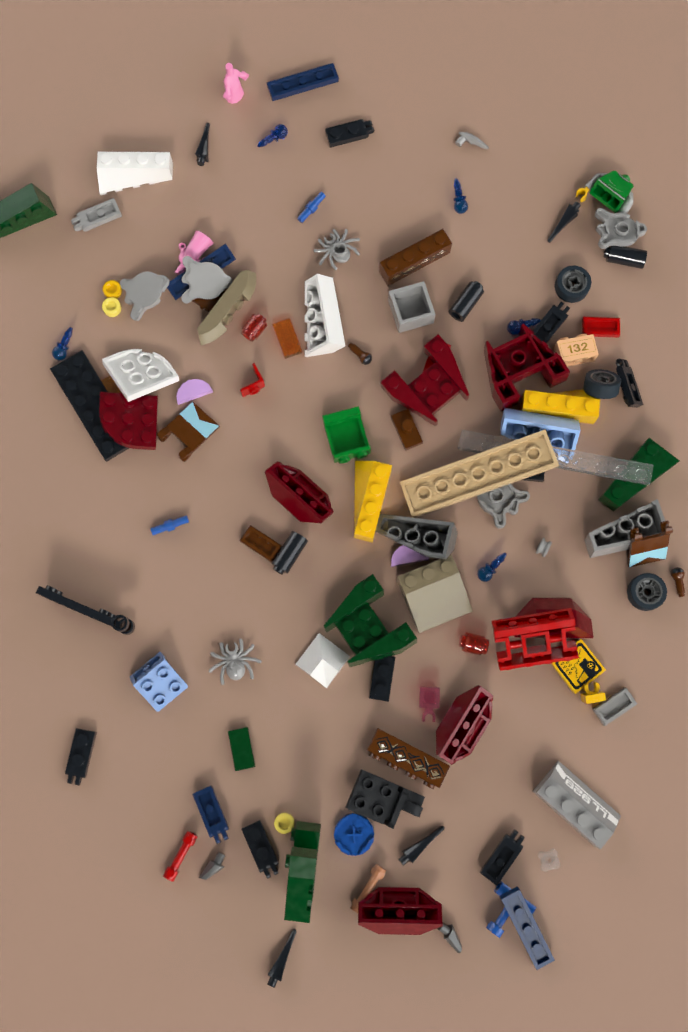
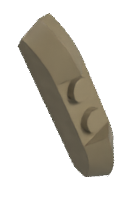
[197,270,256,345]

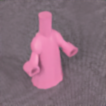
[223,63,249,104]
[175,231,213,275]

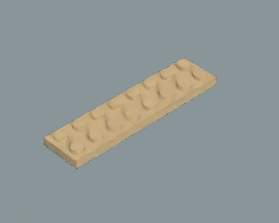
[400,429,559,518]

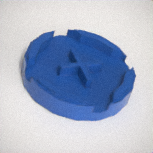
[334,813,374,856]

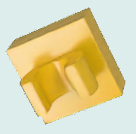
[580,682,606,704]

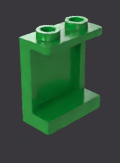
[322,406,371,464]

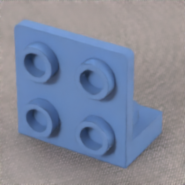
[130,652,188,712]

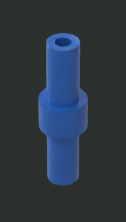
[297,192,326,223]
[150,515,189,535]

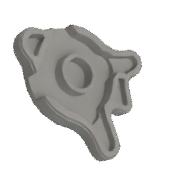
[595,208,647,249]
[181,256,232,304]
[120,271,169,321]
[477,484,530,529]

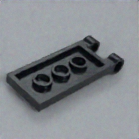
[36,585,135,635]

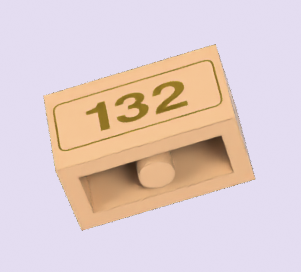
[554,334,599,367]

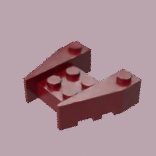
[484,324,570,412]
[380,334,469,426]

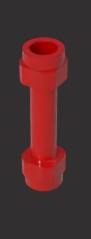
[163,831,198,882]

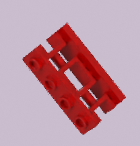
[491,608,579,671]

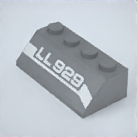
[532,761,621,849]

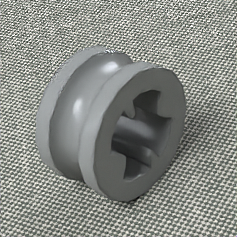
[535,538,552,557]

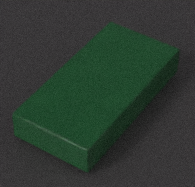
[228,727,256,771]

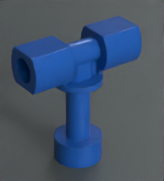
[486,881,536,938]

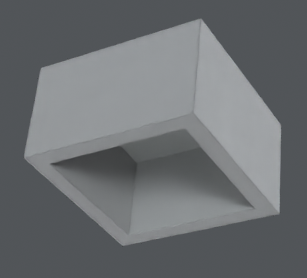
[388,281,436,333]

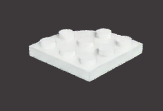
[102,349,179,402]

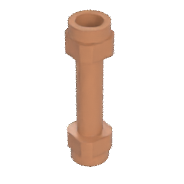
[350,864,386,913]

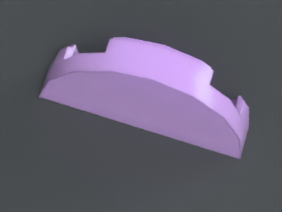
[176,379,213,405]
[391,545,429,567]

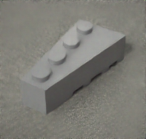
[584,499,665,558]

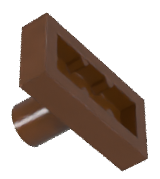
[391,409,423,451]

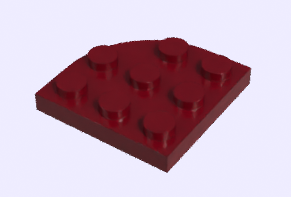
[99,392,158,450]

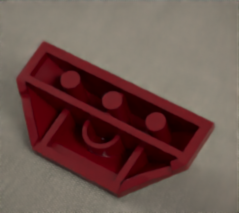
[265,461,334,524]
[514,598,594,638]
[436,685,493,765]
[358,887,443,935]

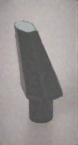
[199,852,225,880]
[437,923,462,953]

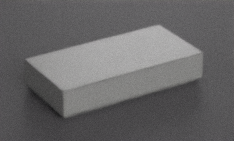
[592,687,637,726]

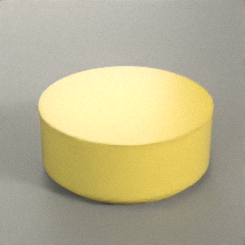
[102,297,122,317]
[274,812,295,834]

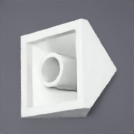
[295,633,350,688]

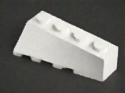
[97,152,173,195]
[305,274,346,357]

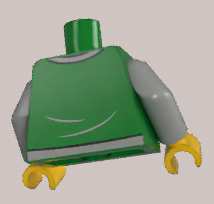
[576,171,634,213]

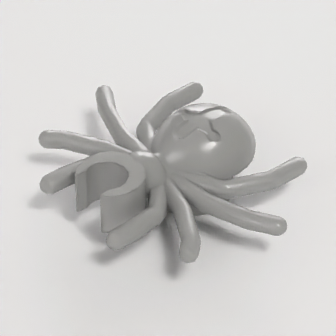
[314,229,360,270]
[209,639,262,685]

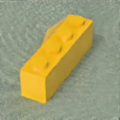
[520,389,600,424]
[354,461,392,543]

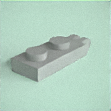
[71,198,122,231]

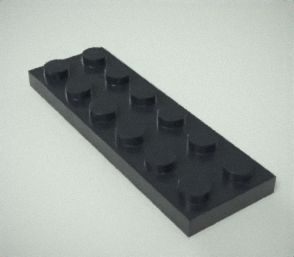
[50,350,129,462]

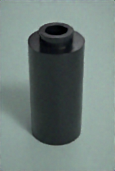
[603,246,647,269]
[448,281,484,322]
[271,531,308,575]

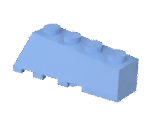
[501,408,581,463]

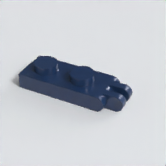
[192,785,229,844]

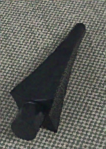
[195,123,210,166]
[547,202,581,243]
[398,826,445,866]
[267,929,297,988]

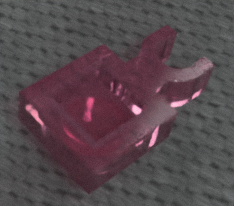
[419,686,440,722]

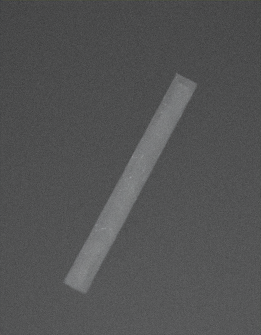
[458,430,654,485]

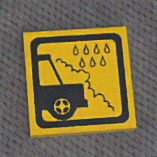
[551,639,606,694]

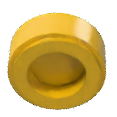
[103,280,122,299]

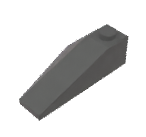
[376,514,458,559]

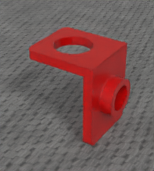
[240,363,265,397]

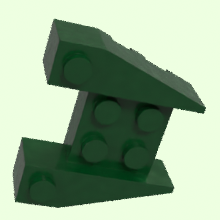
[324,574,417,667]
[284,821,321,923]

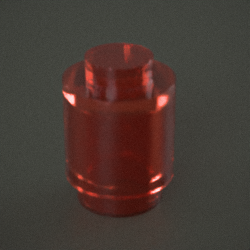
[241,313,267,342]
[459,632,489,655]

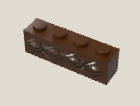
[379,229,452,286]
[367,728,450,789]

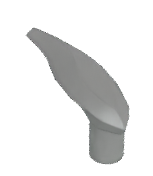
[455,132,489,150]

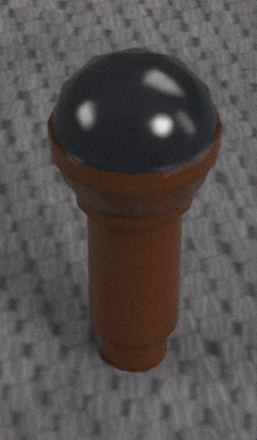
[348,343,372,365]
[671,567,685,597]

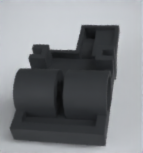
[345,769,425,829]

